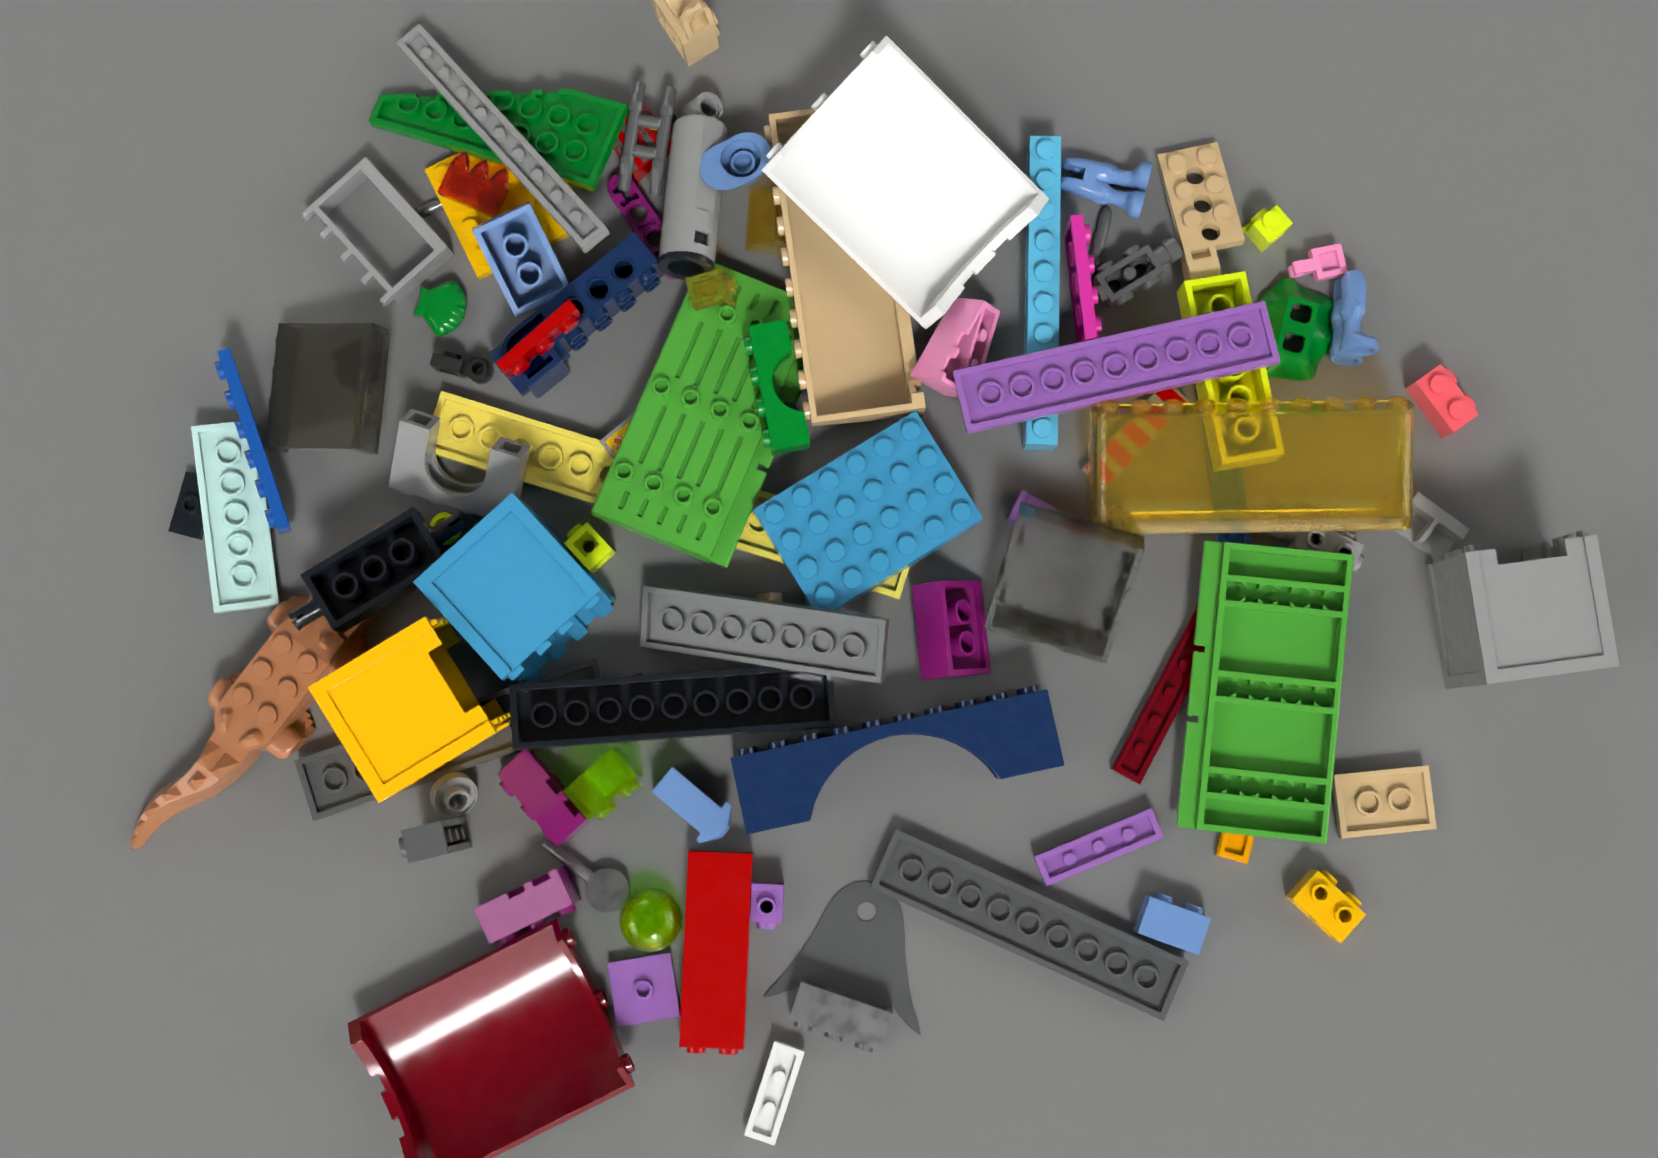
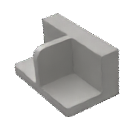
[1389,492,1470,558]

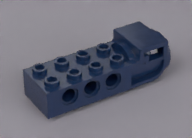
[487,232,663,399]

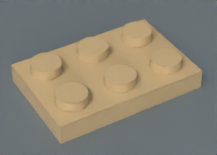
[1332,765,1437,839]

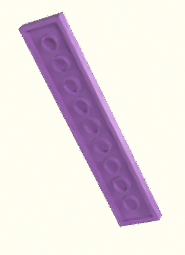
[953,301,1281,434]

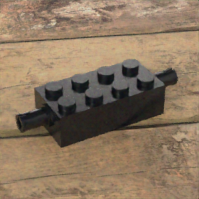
[288,507,467,633]

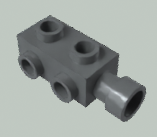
[1092,236,1183,308]

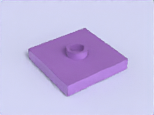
[607,952,681,1027]

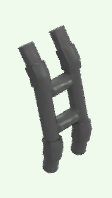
[618,81,677,196]

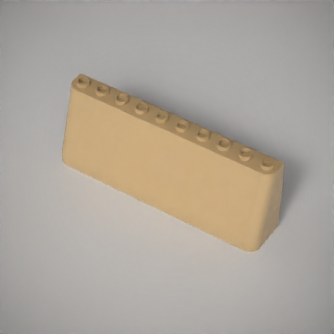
[764,108,926,426]

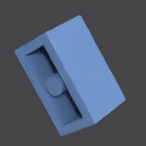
[1133,892,1211,955]

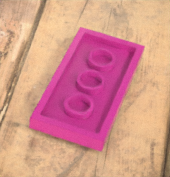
[1063,214,1102,343]

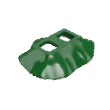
[1260,278,1333,381]

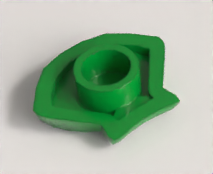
[413,280,467,337]

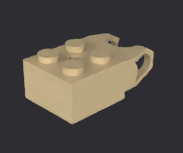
[652,0,720,67]

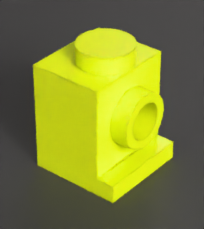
[1242,205,1293,253]
[564,522,616,574]

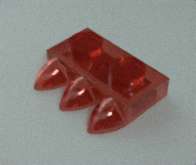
[437,152,509,218]

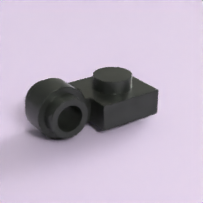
[430,351,494,384]

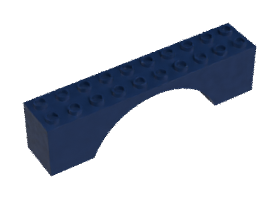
[730,685,1065,835]

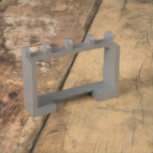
[301,157,454,306]

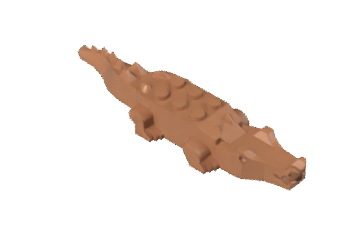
[130,524,384,850]

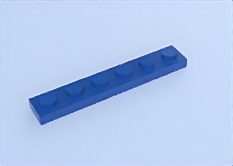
[214,348,292,534]

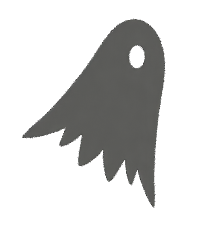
[764,881,921,1035]

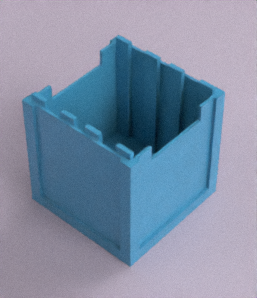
[413,493,616,683]

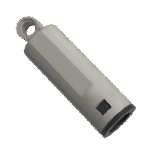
[658,91,728,280]

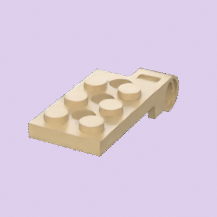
[1156,142,1245,281]

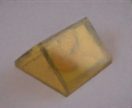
[745,184,786,254]

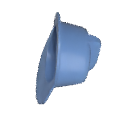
[699,132,771,190]

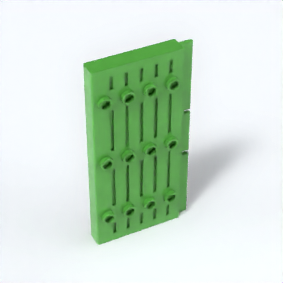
[591,263,804,568]
[1176,541,1354,844]

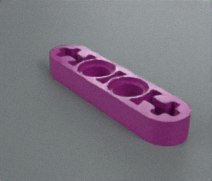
[607,174,677,280]

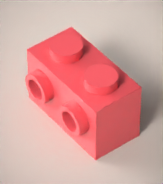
[1405,364,1479,439]

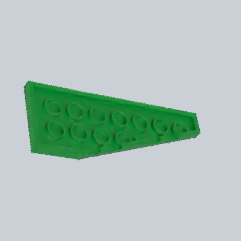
[368,89,629,192]

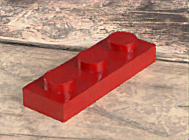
[496,299,581,379]

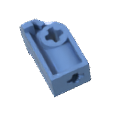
[651,767,732,843]

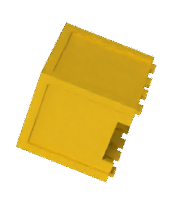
[308,616,511,803]

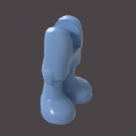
[1061,158,1153,220]
[1330,270,1379,367]

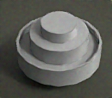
[430,772,478,818]

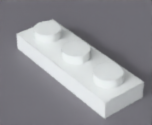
[744,1040,805,1146]

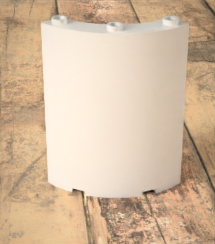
[762,35,1049,329]

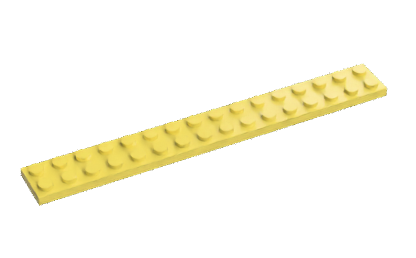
[433,391,910,600]

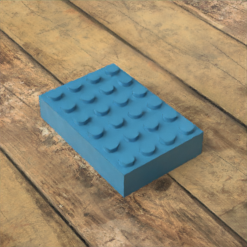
[753,411,983,610]

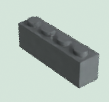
[399,817,473,863]

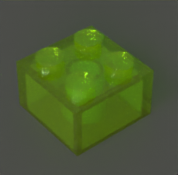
[563,748,643,820]

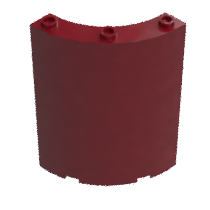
[347,918,636,1158]

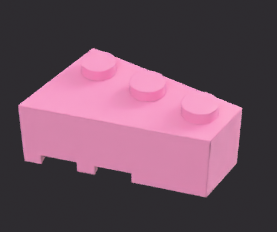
[910,298,1000,398]

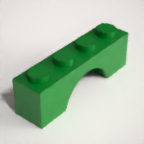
[743,319,810,455]

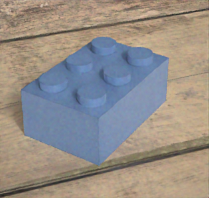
[472,201,570,317]

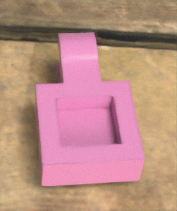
[1287,243,1348,282]

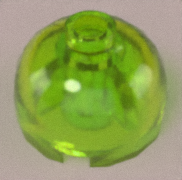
[619,888,683,952]

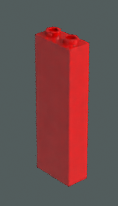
[679,850,754,1055]

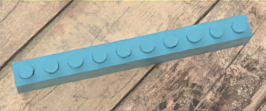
[1023,136,1061,451]

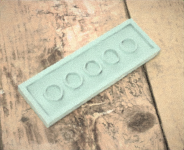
[191,419,280,614]

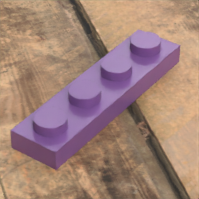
[1033,808,1164,886]

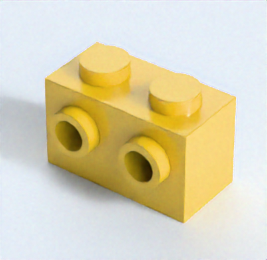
[1285,869,1366,943]

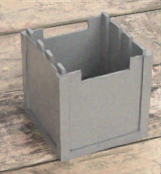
[1426,529,1620,689]

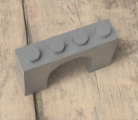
[389,409,531,517]

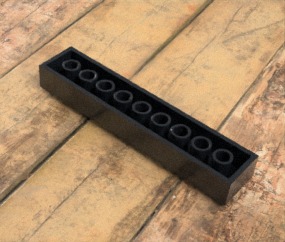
[509,667,837,751]

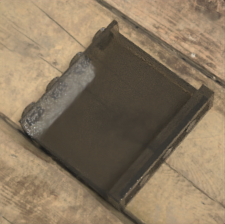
[265,323,391,454]

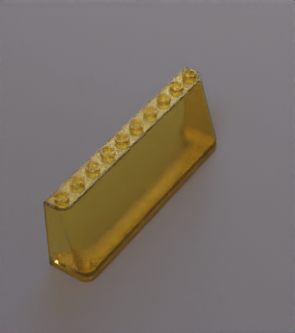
[1087,396,1414,535]

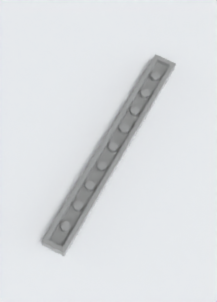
[396,24,610,254]

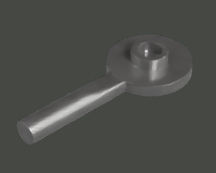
[541,838,630,913]

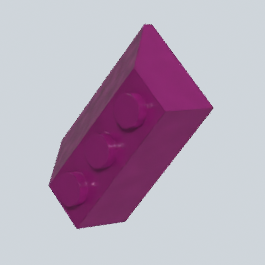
[912,580,991,680]

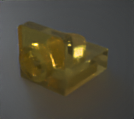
[686,268,738,311]

